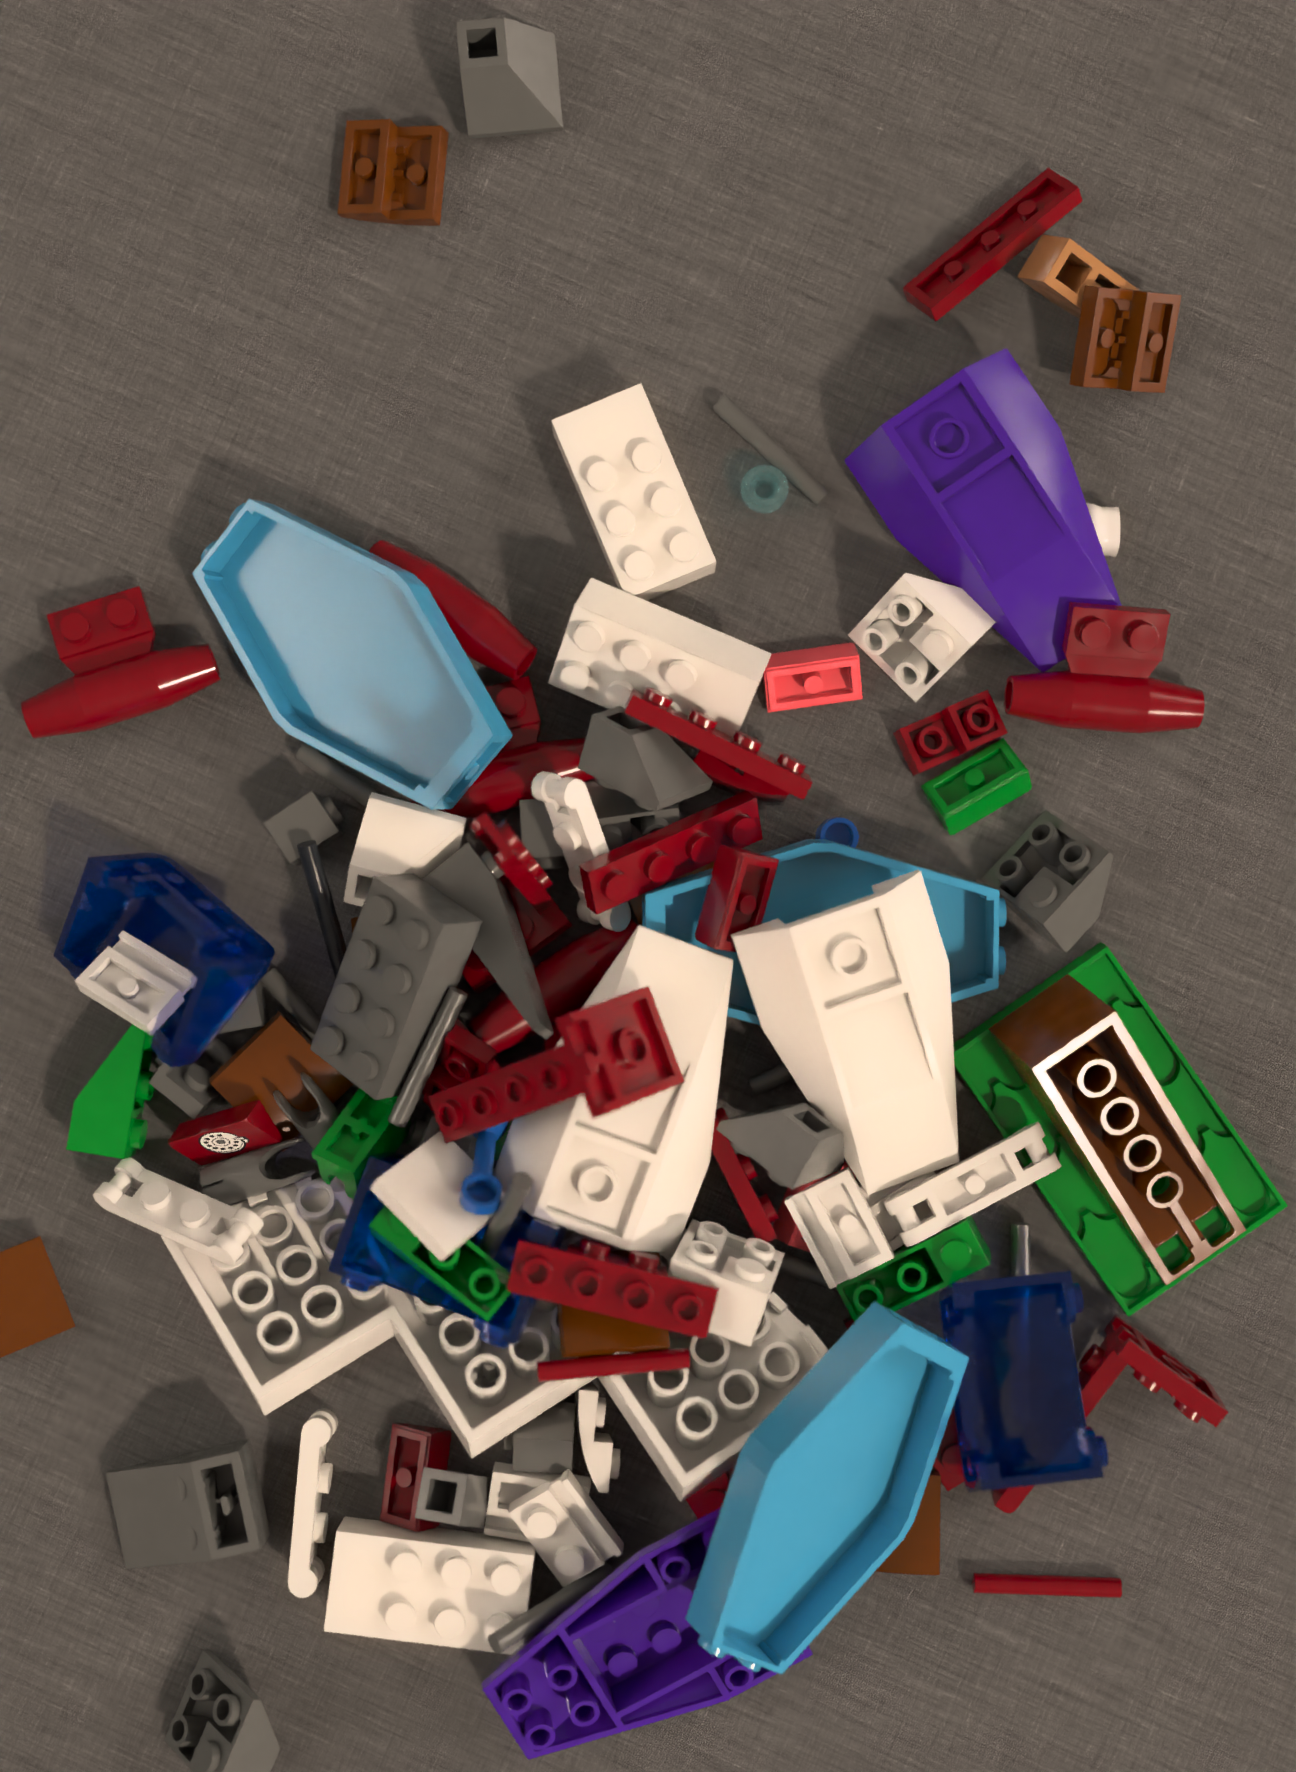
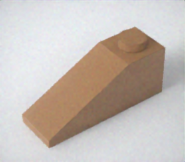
[1017,235,1139,319]

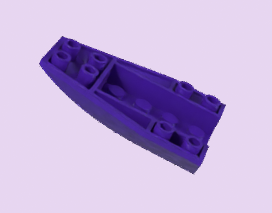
[844,348,1122,672]
[481,1507,813,1760]

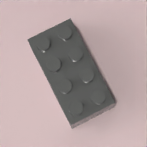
[310,873,483,1100]

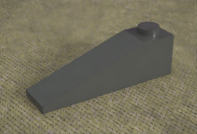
[423,843,554,1040]

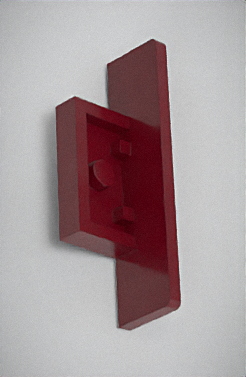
[507,1239,719,1338]

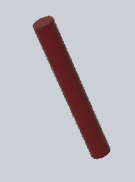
[537,1348,690,1382]
[972,1573,1122,1598]

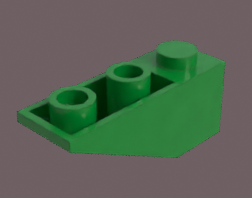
[66,1024,164,1159]
[369,1205,511,1322]
[836,1215,991,1322]

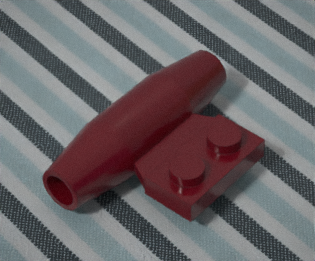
[368,539,537,680]
[21,586,221,739]
[1004,602,1205,734]
[409,676,595,819]
[467,919,638,1053]

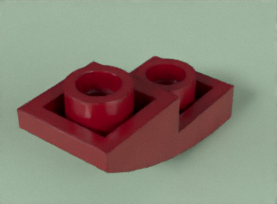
[893,689,1008,776]
[693,750,789,802]
[423,1024,498,1113]

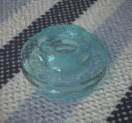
[740,465,789,514]

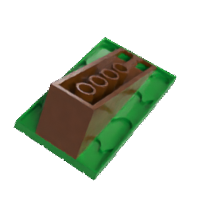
[953,942,1288,1317]

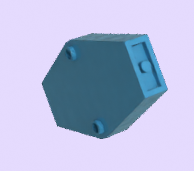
[192,498,513,810]
[642,839,1007,1025]
[686,1301,969,1674]

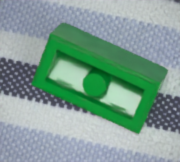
[921,738,1032,836]

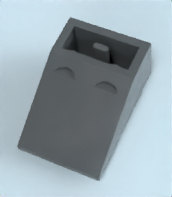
[106,1438,271,1569]

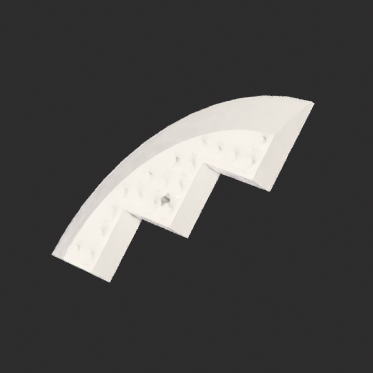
[161,1167,829,1502]

